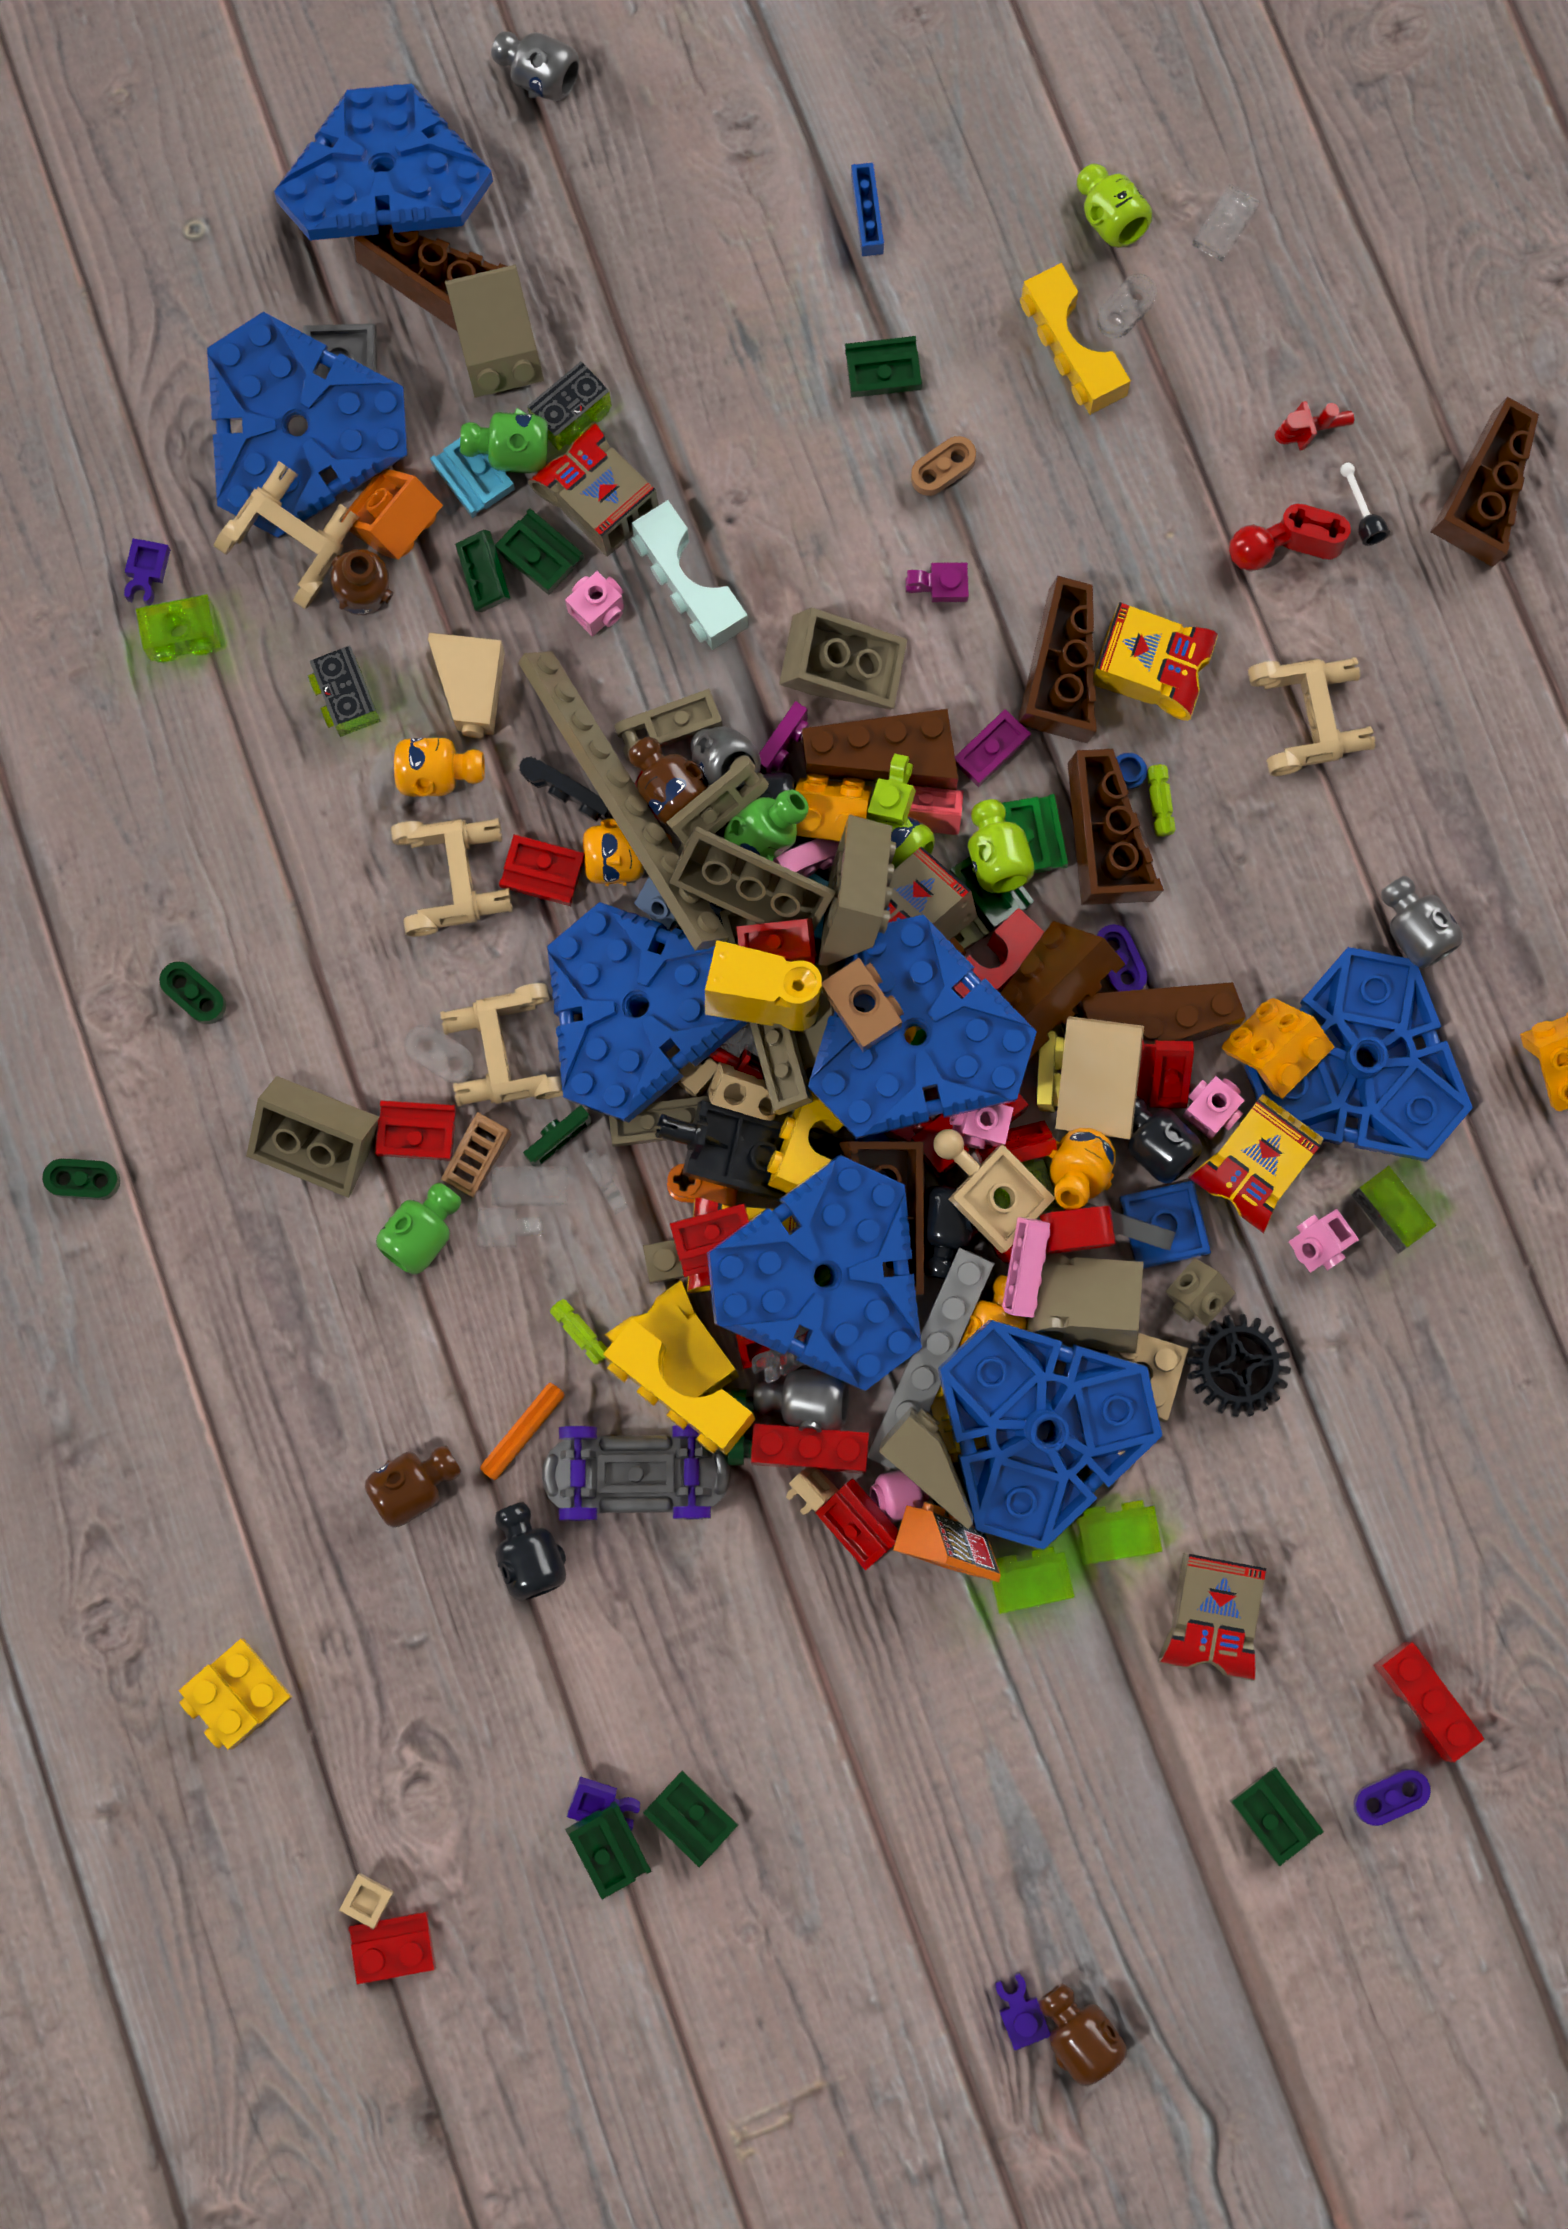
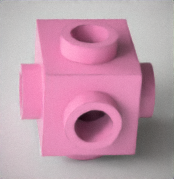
[565,571,624,637]
[1183,1076,1244,1140]
[950,1104,1013,1149]
[1289,1209,1359,1273]

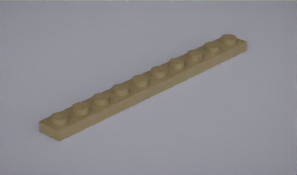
[518,651,730,951]

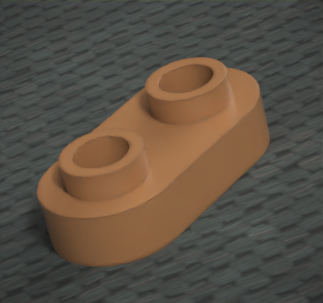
[911,436,976,496]

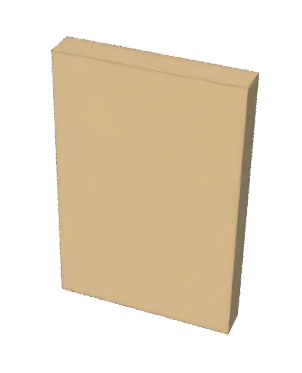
[1055,1016,1144,1139]

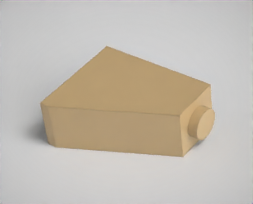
[428,633,505,738]

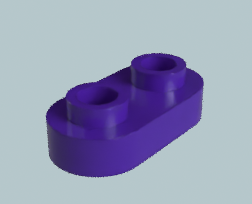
[1097,924,1147,992]
[1353,1769,1431,1826]

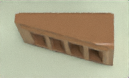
[441,1112,512,1198]

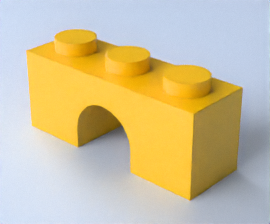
[767,1077,843,1193]

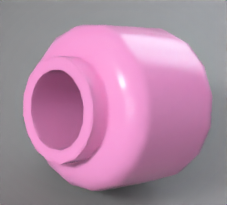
[869,1470,929,1523]

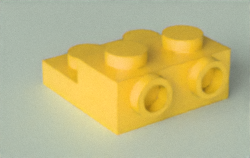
[178,1638,293,1750]

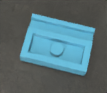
[430,438,515,518]

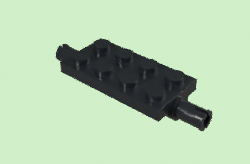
[655,1100,842,1202]

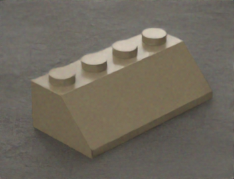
[818,815,896,966]
[669,826,835,931]

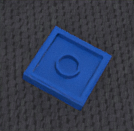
[1119,1181,1211,1269]

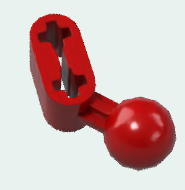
[1229,504,1351,572]
[992,1206,1116,1264]

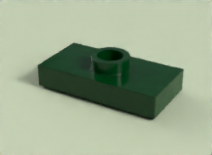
[455,530,511,612]
[523,1105,592,1168]

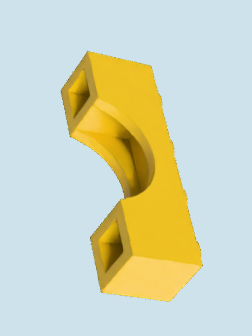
[1020,263,1131,415]
[603,1318,755,1455]

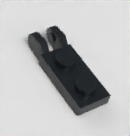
[518,756,613,822]

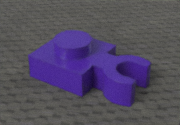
[124,538,171,606]
[567,1776,640,1831]
[995,1972,1050,2051]

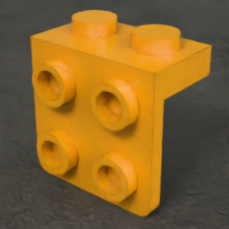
[795,773,872,841]
[1222,998,1334,1099]
[1520,1012,1568,1111]

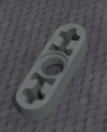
[1080,1203,1176,1250]

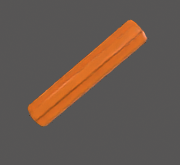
[480,1383,565,1480]

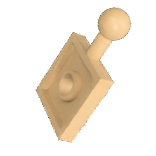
[933,1129,1055,1253]
[1106,1333,1189,1455]

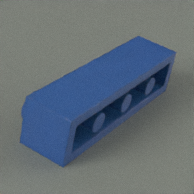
[851,162,884,257]

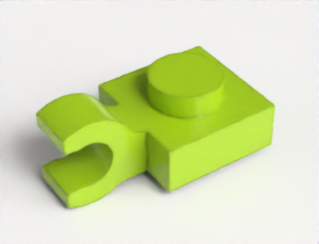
[867,754,916,825]

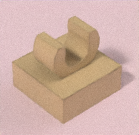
[786,1468,839,1515]
[339,1873,394,1929]

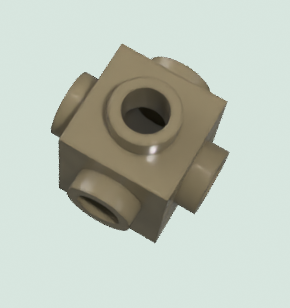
[1165,1258,1235,1327]

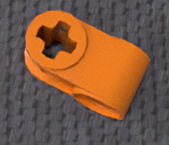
[667,1164,738,1207]

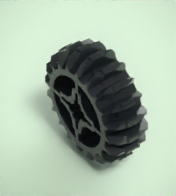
[1186,1314,1291,1418]

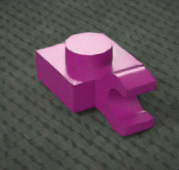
[905,563,969,602]

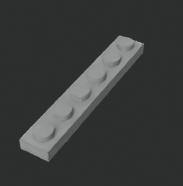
[867,1247,994,1471]

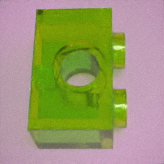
[136,594,222,663]

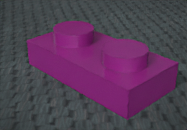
[759,701,810,774]
[955,709,1031,787]

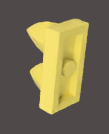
[1037,1031,1065,1112]

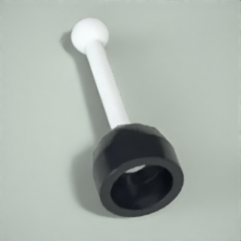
[1340,463,1390,546]

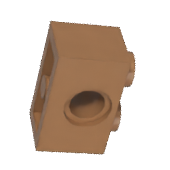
[821,958,904,1052]

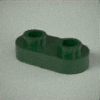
[159,961,226,1024]
[42,1158,121,1200]
[728,1388,754,1465]

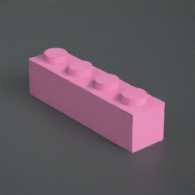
[773,838,840,877]
[1002,1217,1050,1318]

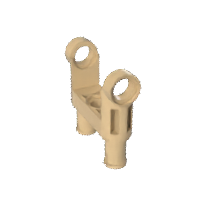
[214,461,359,609]
[1248,657,1375,776]
[391,818,513,937]
[440,983,563,1107]

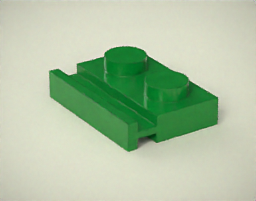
[1002,794,1068,873]

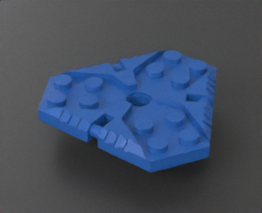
[274,84,493,241]
[207,312,408,538]
[547,902,749,1123]
[808,914,1037,1139]
[1244,947,1473,1162]
[707,1155,922,1391]
[938,1319,1162,1550]

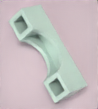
[631,500,748,650]

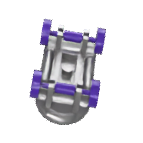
[542,1425,731,1521]

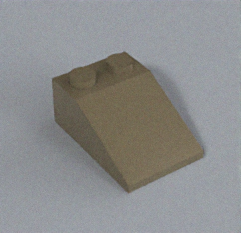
[445,264,544,398]
[779,607,907,710]
[879,1407,973,1529]

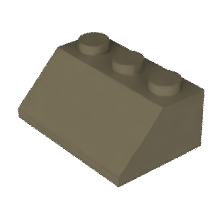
[246,1076,379,1198]

